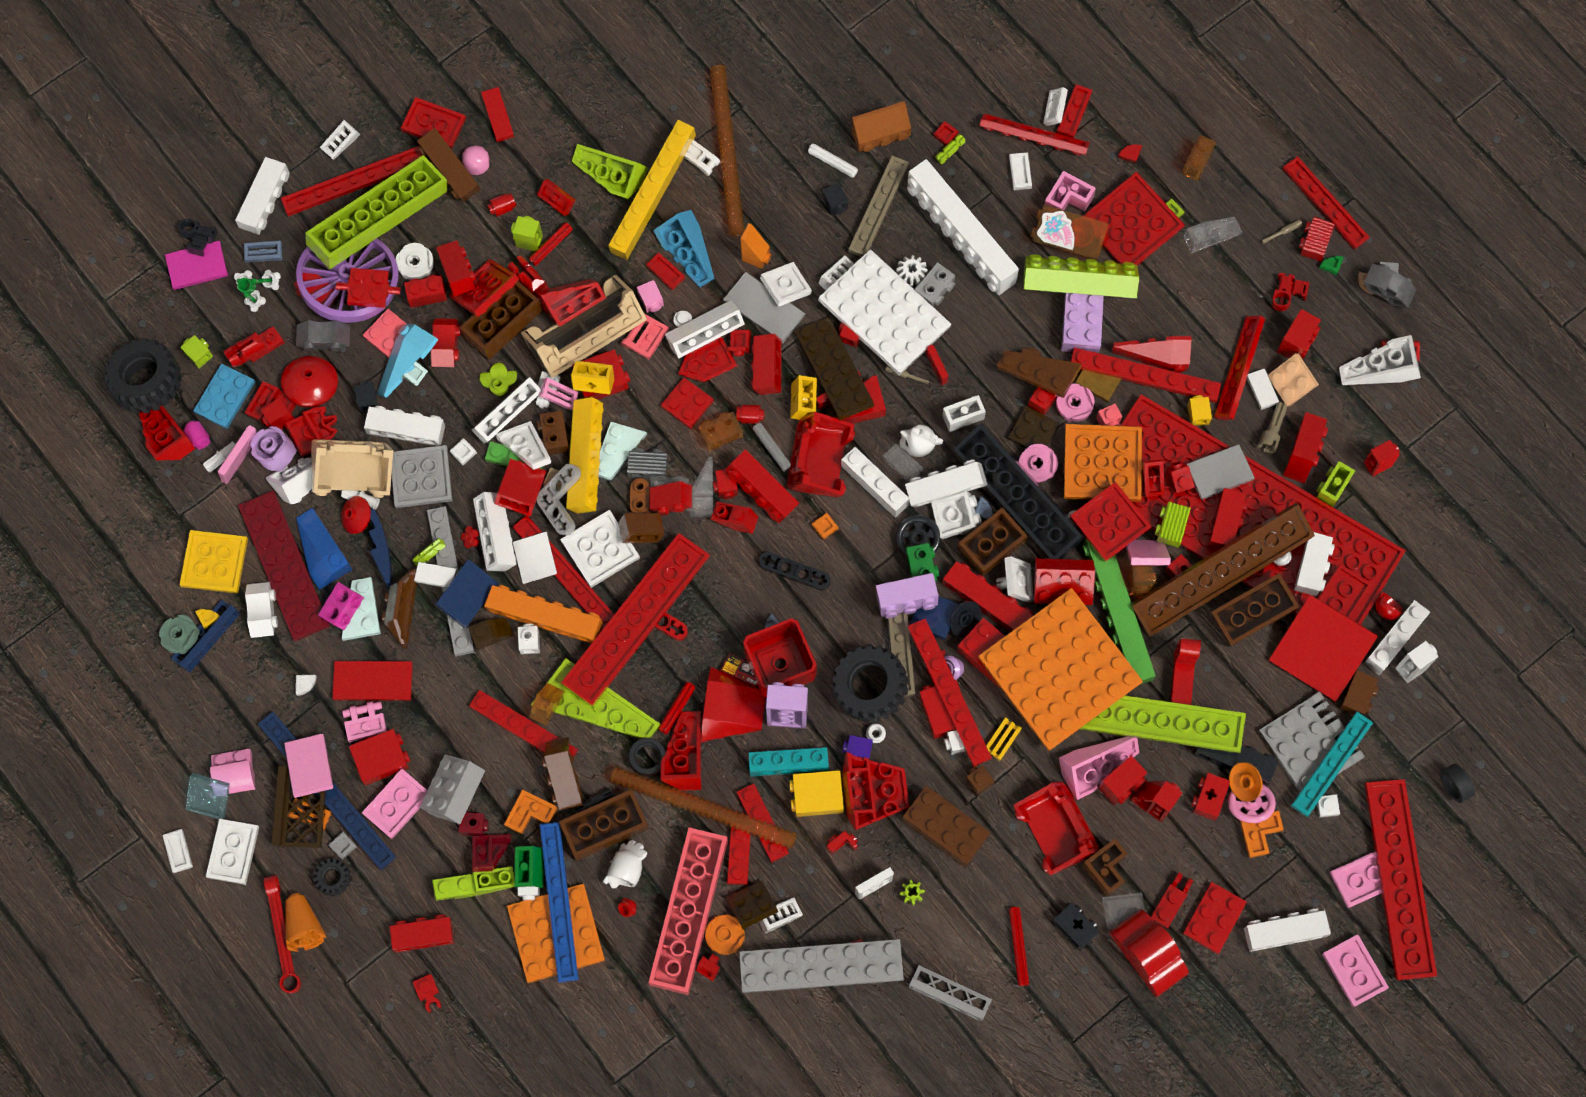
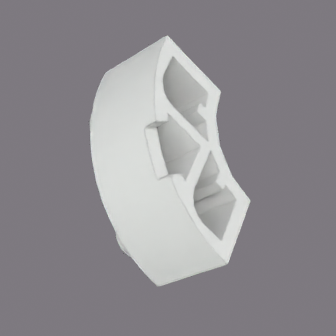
[245,582,278,638]

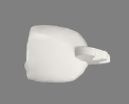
[899,424,943,457]
[603,840,647,888]

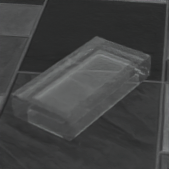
[883,444,923,483]

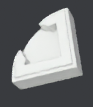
[296,675,317,696]

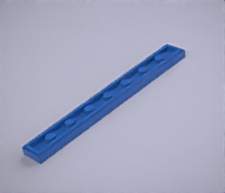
[540,822,579,983]

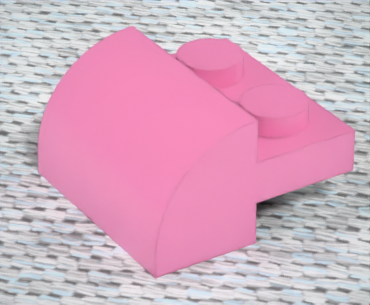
[210,749,255,796]

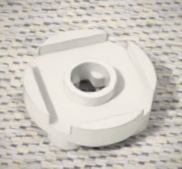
[396,243,434,280]

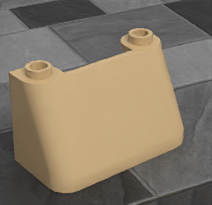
[311,440,393,498]

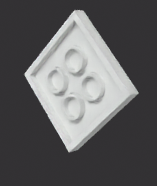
[560,510,640,588]

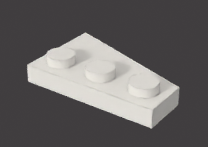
[496,421,551,470]

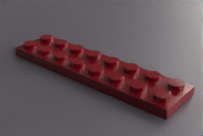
[238,490,331,642]

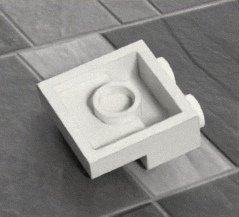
[931,491,982,539]

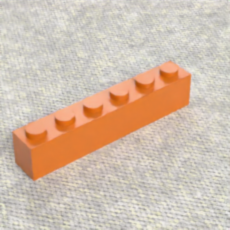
[484,585,603,644]

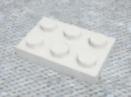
[206,819,259,885]

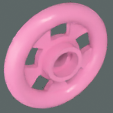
[1228,781,1276,823]

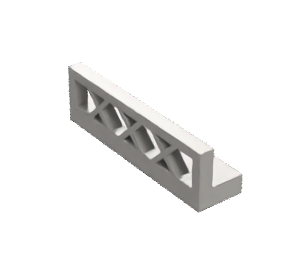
[909,965,992,1022]

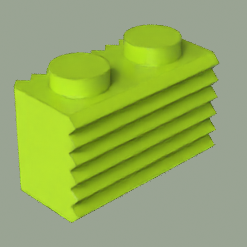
[1155,502,1191,548]

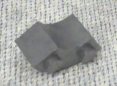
[1364,264,1416,309]
[296,320,350,352]

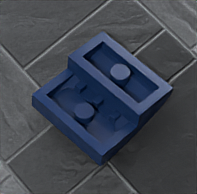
[909,597,960,640]

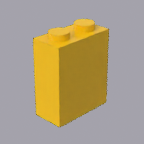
[789,771,844,817]

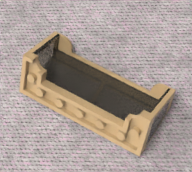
[521,275,647,378]

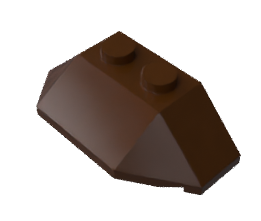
[382,569,417,649]

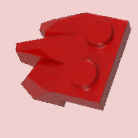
[284,406,338,457]

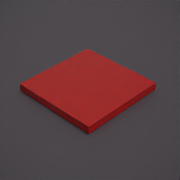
[1081,171,1185,266]
[1269,594,1378,701]

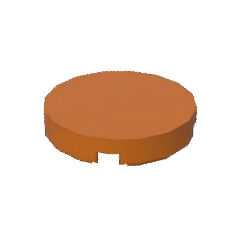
[705,915,745,955]

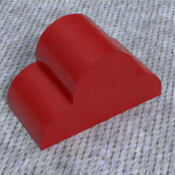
[1108,909,1189,998]

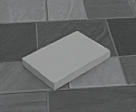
[1187,445,1254,500]

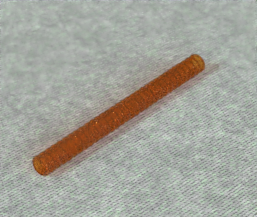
[710,65,745,236]
[610,766,797,849]

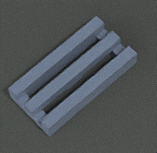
[244,241,283,263]

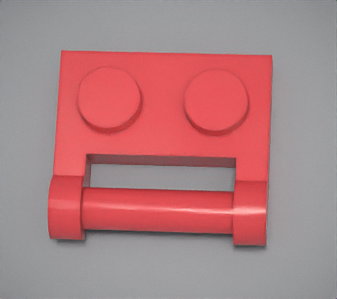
[621,314,669,360]

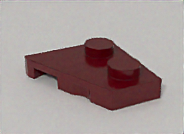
[472,834,511,872]

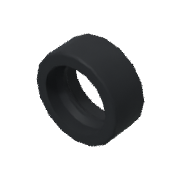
[629,738,665,777]
[1440,764,1475,803]

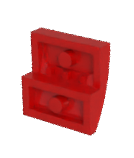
[245,381,296,430]

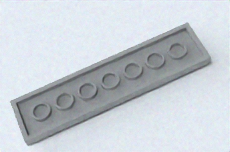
[739,939,904,993]

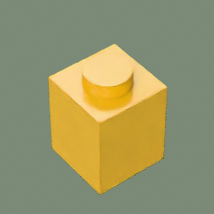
[1187,395,1212,426]

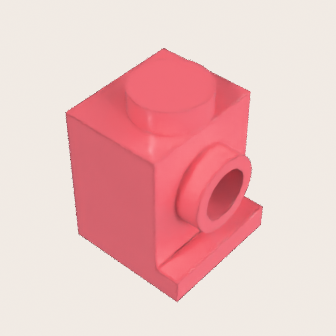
[1096,404,1122,426]

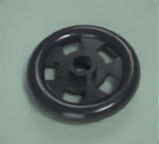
[895,515,941,557]

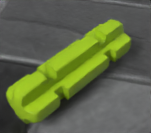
[935,134,966,164]
[413,538,446,566]

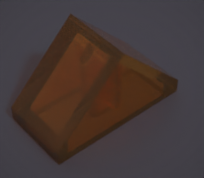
[529,683,565,726]

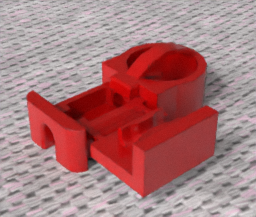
[1272,273,1310,311]

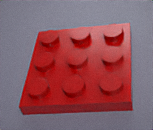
[449,259,519,317]
[1070,482,1152,562]

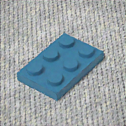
[193,364,255,429]

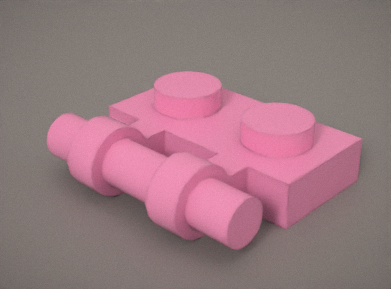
[342,701,387,742]

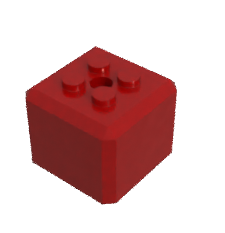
[743,618,817,698]

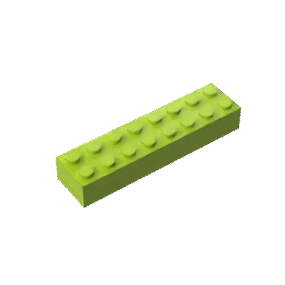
[305,155,447,270]

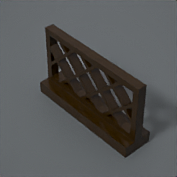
[272,766,326,848]

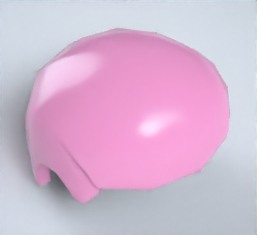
[462,145,489,175]

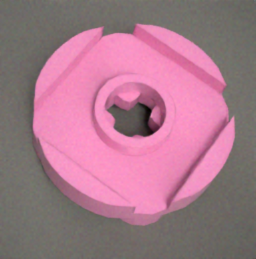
[1056,384,1095,422]
[1019,444,1058,482]

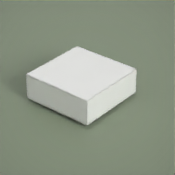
[450,438,477,465]

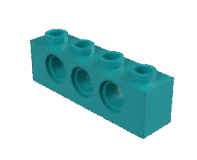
[749,747,829,777]

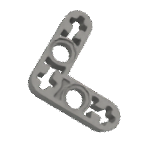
[537,464,581,536]

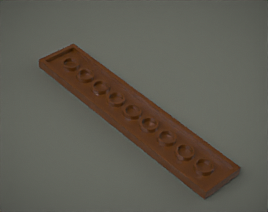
[1130,503,1315,637]

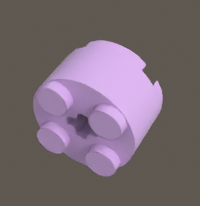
[250,426,296,472]

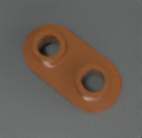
[630,478,650,513]

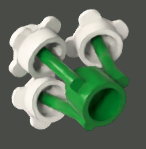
[234,270,281,312]

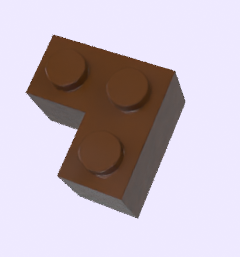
[1082,838,1128,897]

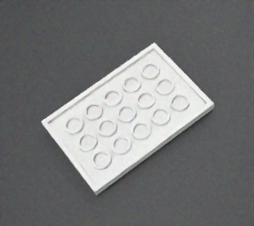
[818,249,951,375]

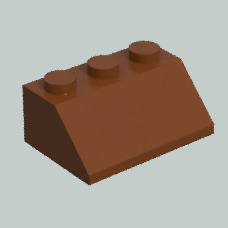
[852,101,911,152]

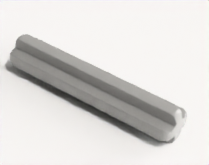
[753,423,791,471]

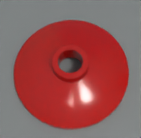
[341,496,371,534]

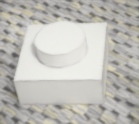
[1317,795,1340,817]
[518,887,540,900]

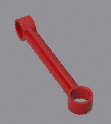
[264,875,302,994]

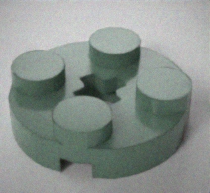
[159,615,200,654]

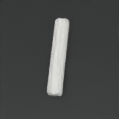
[808,144,858,178]

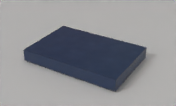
[435,559,498,628]

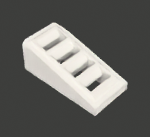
[320,120,360,160]
[819,256,854,290]
[759,898,803,934]

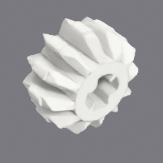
[896,255,928,287]

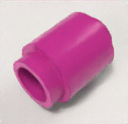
[183,421,210,450]

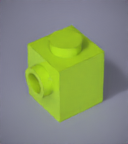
[180,335,213,368]

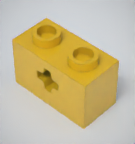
[571,361,614,394]
[790,375,817,420]

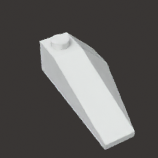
[1339,335,1421,385]

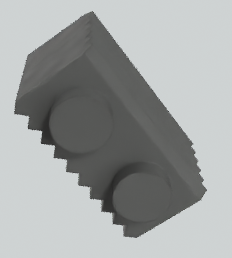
[627,448,668,480]

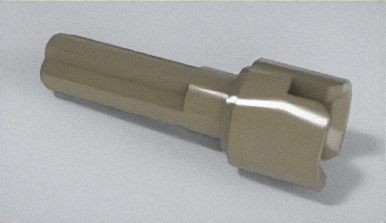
[1258,402,1287,453]

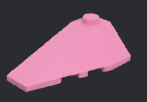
[1059,737,1139,800]

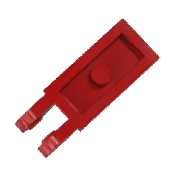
[1151,872,1194,929]

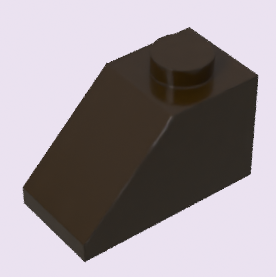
[468,618,514,650]

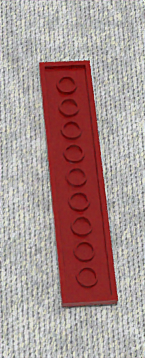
[561,533,710,707]
[1364,779,1437,981]

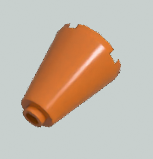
[285,893,326,952]

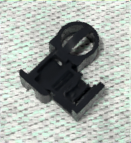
[178,219,218,257]

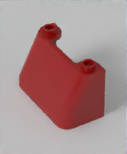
[787,411,855,498]
[1013,782,1100,876]

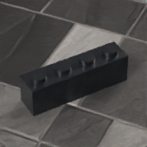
[1194,746,1279,786]

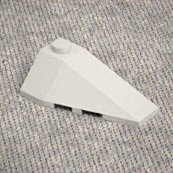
[266,457,312,504]

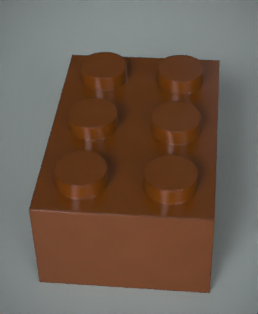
[957,508,1027,577]

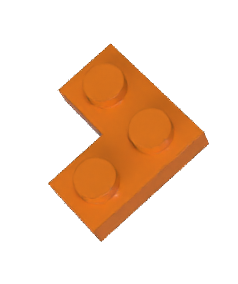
[504,790,558,834]
[1239,811,1284,858]

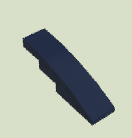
[369,509,393,589]

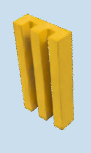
[987,717,1022,761]

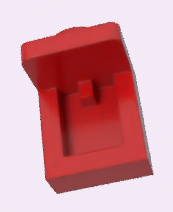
[727,330,751,356]
[1166,461,1195,493]
[827,831,858,855]

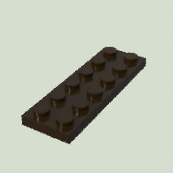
[795,317,874,421]

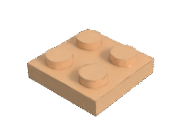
[1268,354,1319,407]

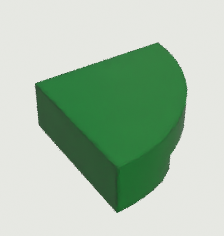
[1319,256,1344,275]

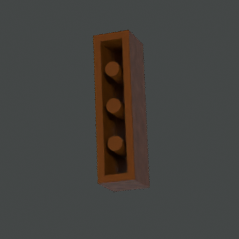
[418,128,481,202]

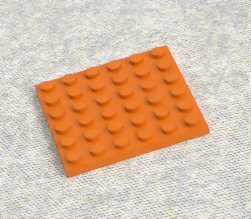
[978,588,1143,751]

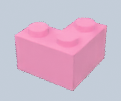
[1044,171,1096,213]

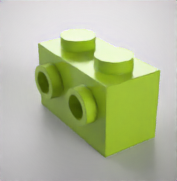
[511,216,543,252]
[1316,461,1355,507]

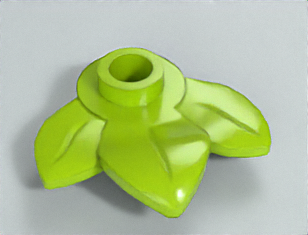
[480,362,517,396]

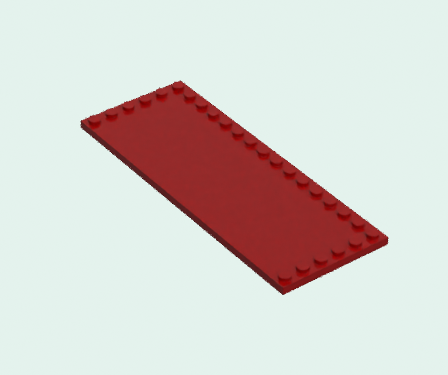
[1121,394,1406,625]

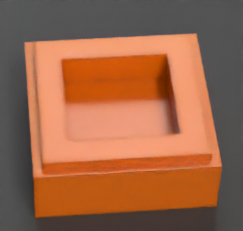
[812,513,839,540]

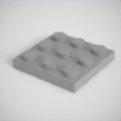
[392,445,453,508]

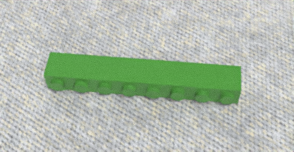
[1082,539,1156,684]

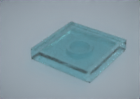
[186,773,230,819]

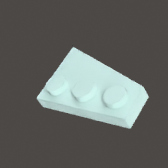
[598,422,647,481]
[342,577,381,641]

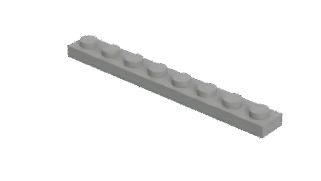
[427,506,475,656]

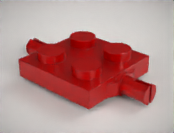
[336,268,401,308]

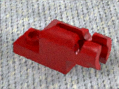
[508,255,550,313]
[223,326,284,368]

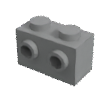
[915,262,955,307]

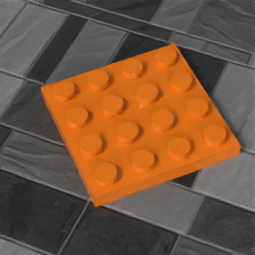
[1064,424,1142,502]
[507,883,605,983]

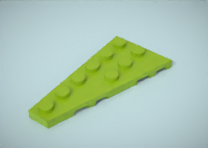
[531,658,660,739]

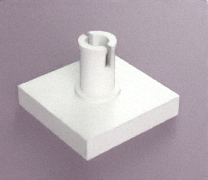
[996,557,1034,602]

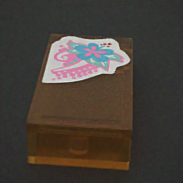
[1031,205,1109,262]

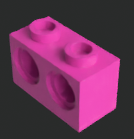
[318,582,364,630]

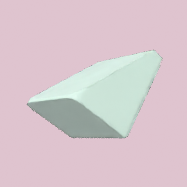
[402,362,428,386]

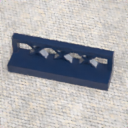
[171,599,240,673]

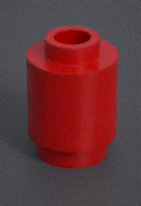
[487,193,516,217]
[736,405,764,424]

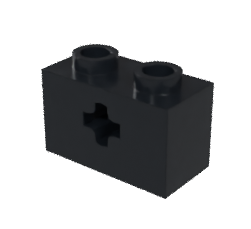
[1053,903,1099,951]

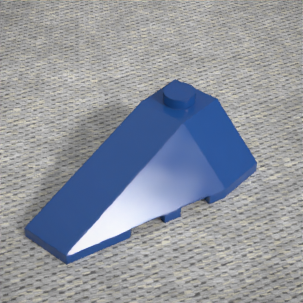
[296,508,352,590]

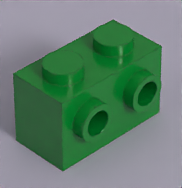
[905,543,939,581]
[515,846,544,888]

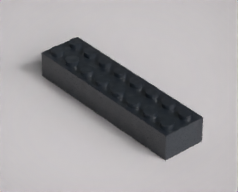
[953,424,1086,559]

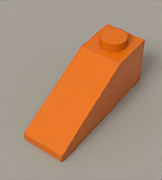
[741,223,772,269]

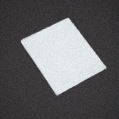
[513,532,557,584]

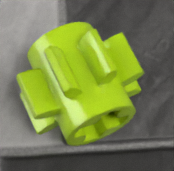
[900,880,925,906]

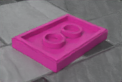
[165,241,228,290]

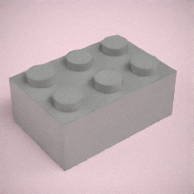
[420,755,485,824]

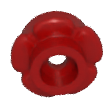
[618,898,636,917]

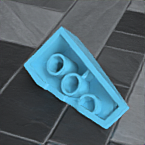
[377,324,438,398]

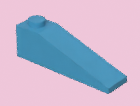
[654,210,715,287]

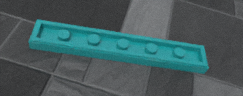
[1291,712,1373,817]

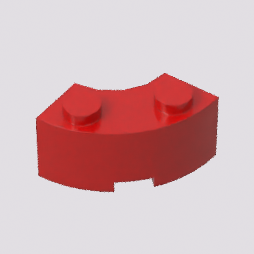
[431,318,461,367]

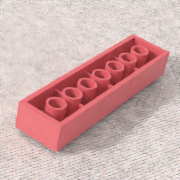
[649,828,728,995]

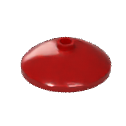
[281,356,338,407]

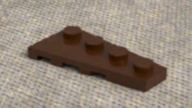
[997,350,1082,398]

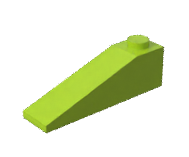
[572,144,648,199]

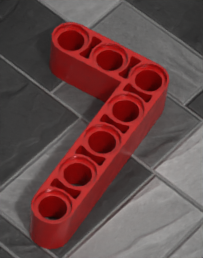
[1170,638,1201,705]

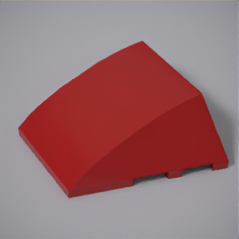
[701,667,766,743]
[842,752,909,830]

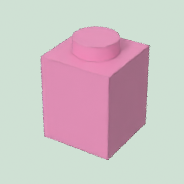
[637,280,664,313]

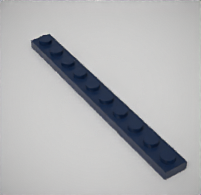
[258,712,397,871]

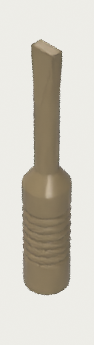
[1262,219,1303,244]
[885,365,929,384]

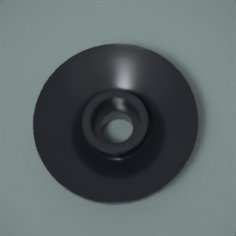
[950,601,982,638]

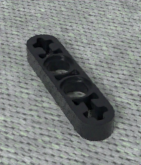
[759,552,830,591]

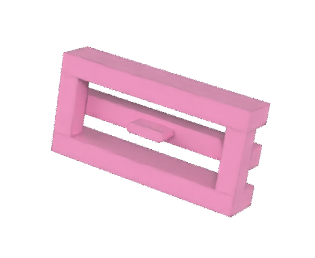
[539,378,578,410]

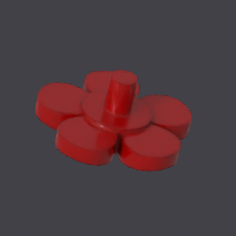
[461,526,479,548]

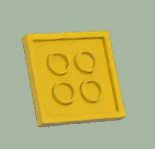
[180,530,248,594]

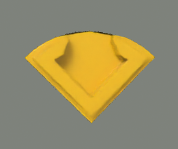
[195,609,220,629]

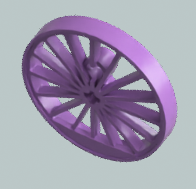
[296,239,398,323]

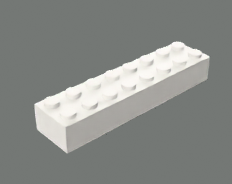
[907,159,1019,295]

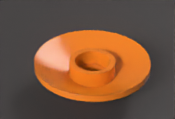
[1229,762,1263,802]

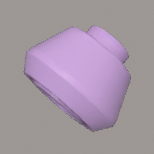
[944,656,964,680]

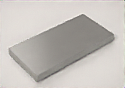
[723,272,805,344]

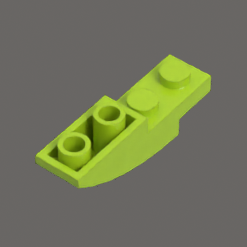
[432,866,515,901]

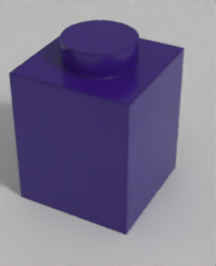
[843,735,873,759]

